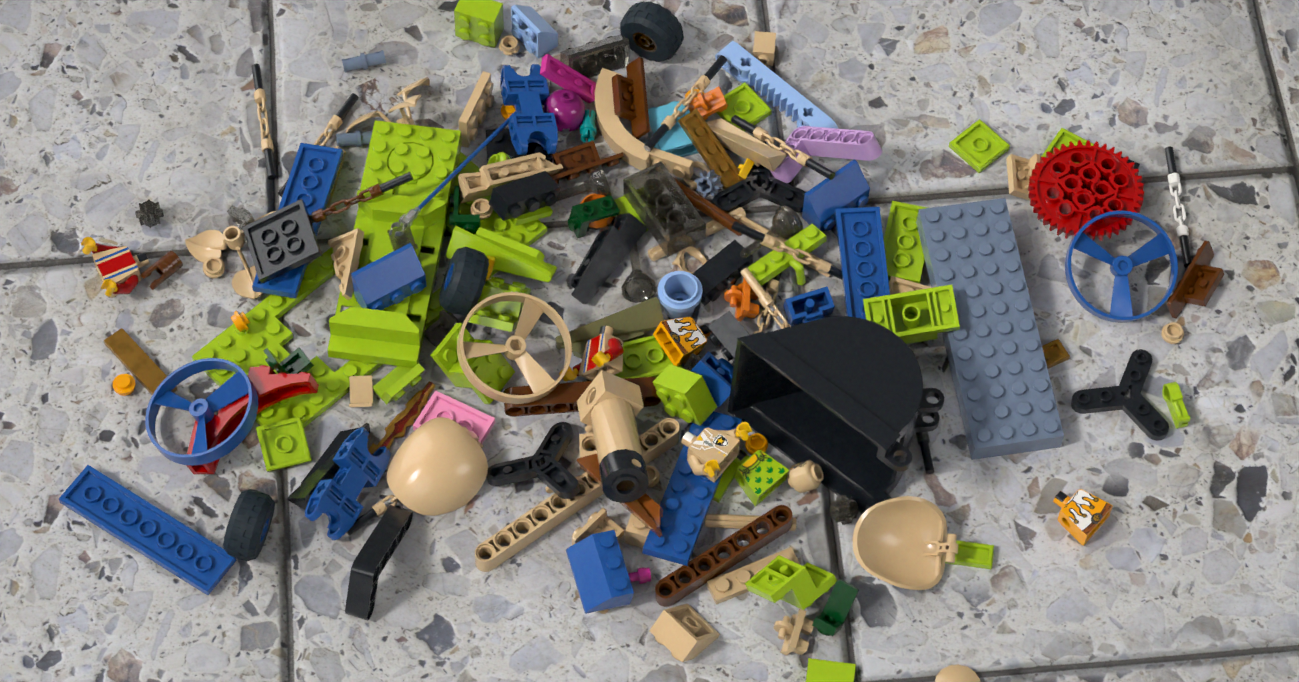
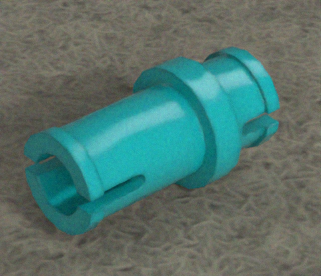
[580,109,597,143]

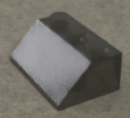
[560,34,629,78]

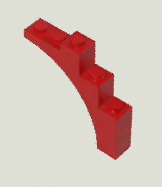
[186,365,319,474]

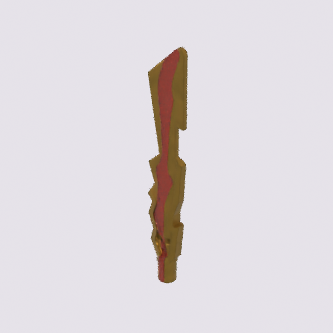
[368,381,436,454]

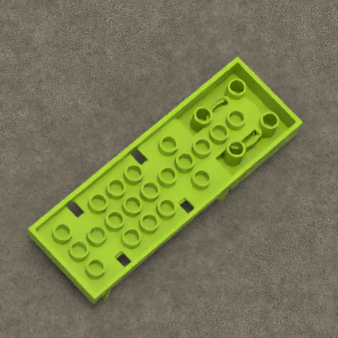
[327,120,462,368]

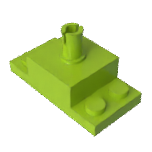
[863,284,960,344]

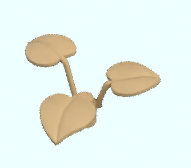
[346,77,430,133]
[185,211,275,299]

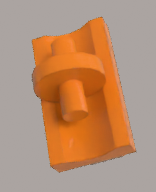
[688,86,728,120]
[724,278,760,322]

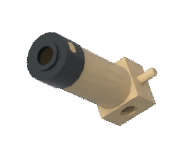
[577,370,649,503]

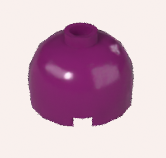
[542,89,585,132]

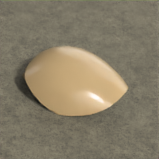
[387,417,488,516]
[852,496,958,590]

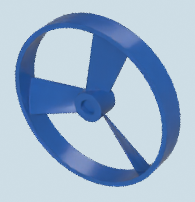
[1065,211,1178,323]
[145,358,258,465]

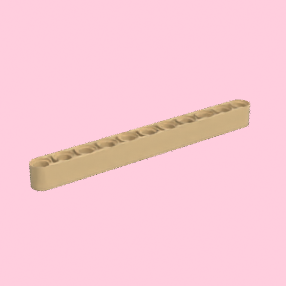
[475,418,680,572]

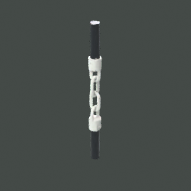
[1165,146,1192,268]

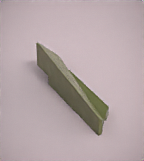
[555,297,664,359]

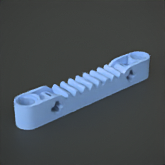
[715,41,838,129]

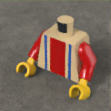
[81,237,149,298]
[559,326,624,382]

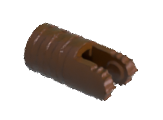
[140,251,183,290]

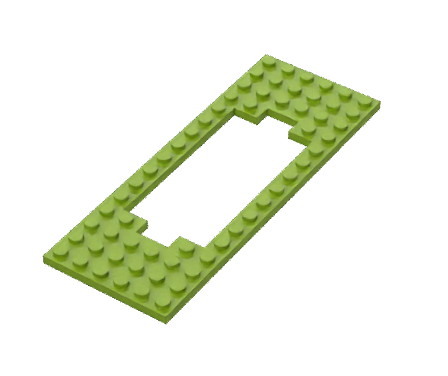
[192,152,547,428]

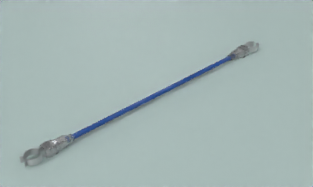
[389,81,552,237]

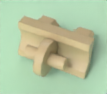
[773,609,814,655]

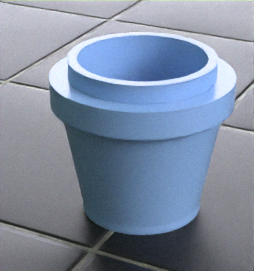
[657,271,702,319]

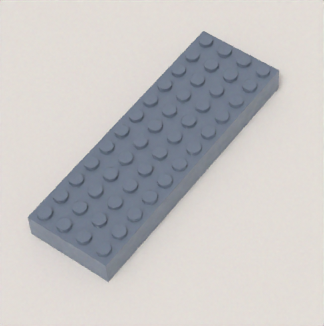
[916,198,1064,460]

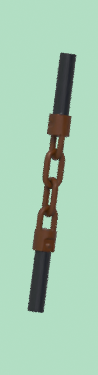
[309,172,414,223]

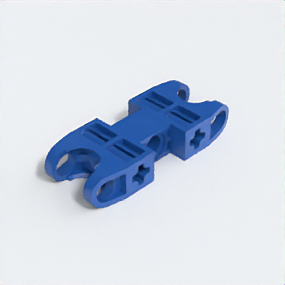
[500,64,558,155]
[305,427,391,540]

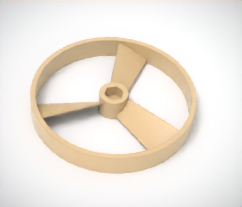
[457,292,572,404]

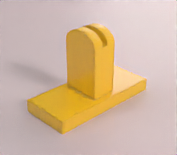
[738,158,754,179]

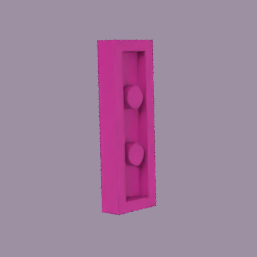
[540,54,596,104]

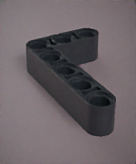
[345,505,413,621]

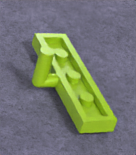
[747,224,827,286]

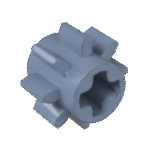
[695,170,723,197]

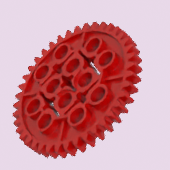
[1028,140,1144,241]

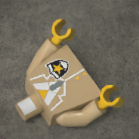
[681,422,753,483]

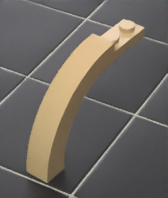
[595,68,694,179]

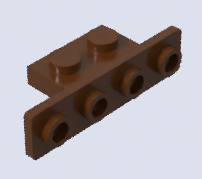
[612,57,650,140]
[551,141,624,184]
[1167,240,1225,318]

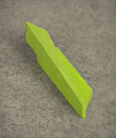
[446,226,557,282]

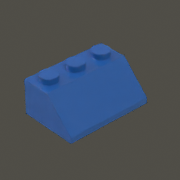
[802,160,870,232]
[351,243,427,310]
[566,530,634,614]

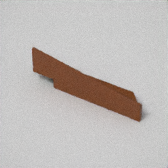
[576,454,663,538]

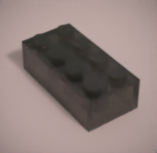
[623,161,706,257]

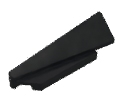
[571,213,647,304]
[287,423,370,510]

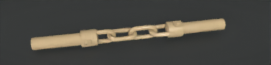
[740,268,791,329]

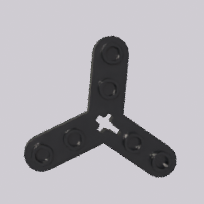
[712,141,806,213]
[1071,349,1169,441]
[486,422,580,499]

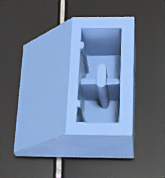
[511,5,558,59]

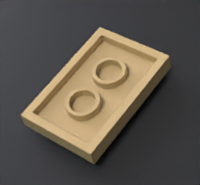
[458,71,494,148]

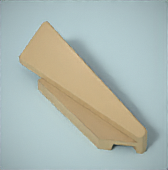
[706,118,787,172]
[458,152,563,204]

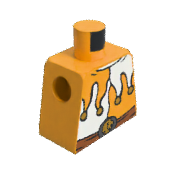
[653,317,710,367]
[1053,489,1113,546]

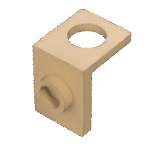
[349,375,373,407]

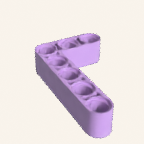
[770,126,882,183]

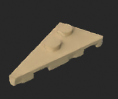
[328,228,364,300]

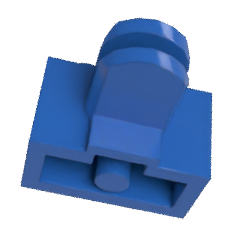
[783,286,835,326]
[691,351,733,408]

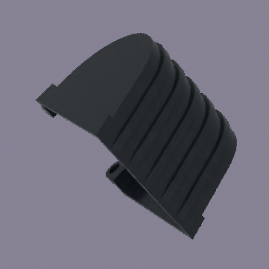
[728,316,945,514]

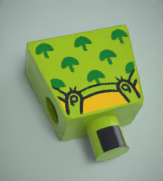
[734,449,789,506]

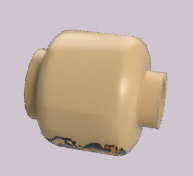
[787,460,823,493]

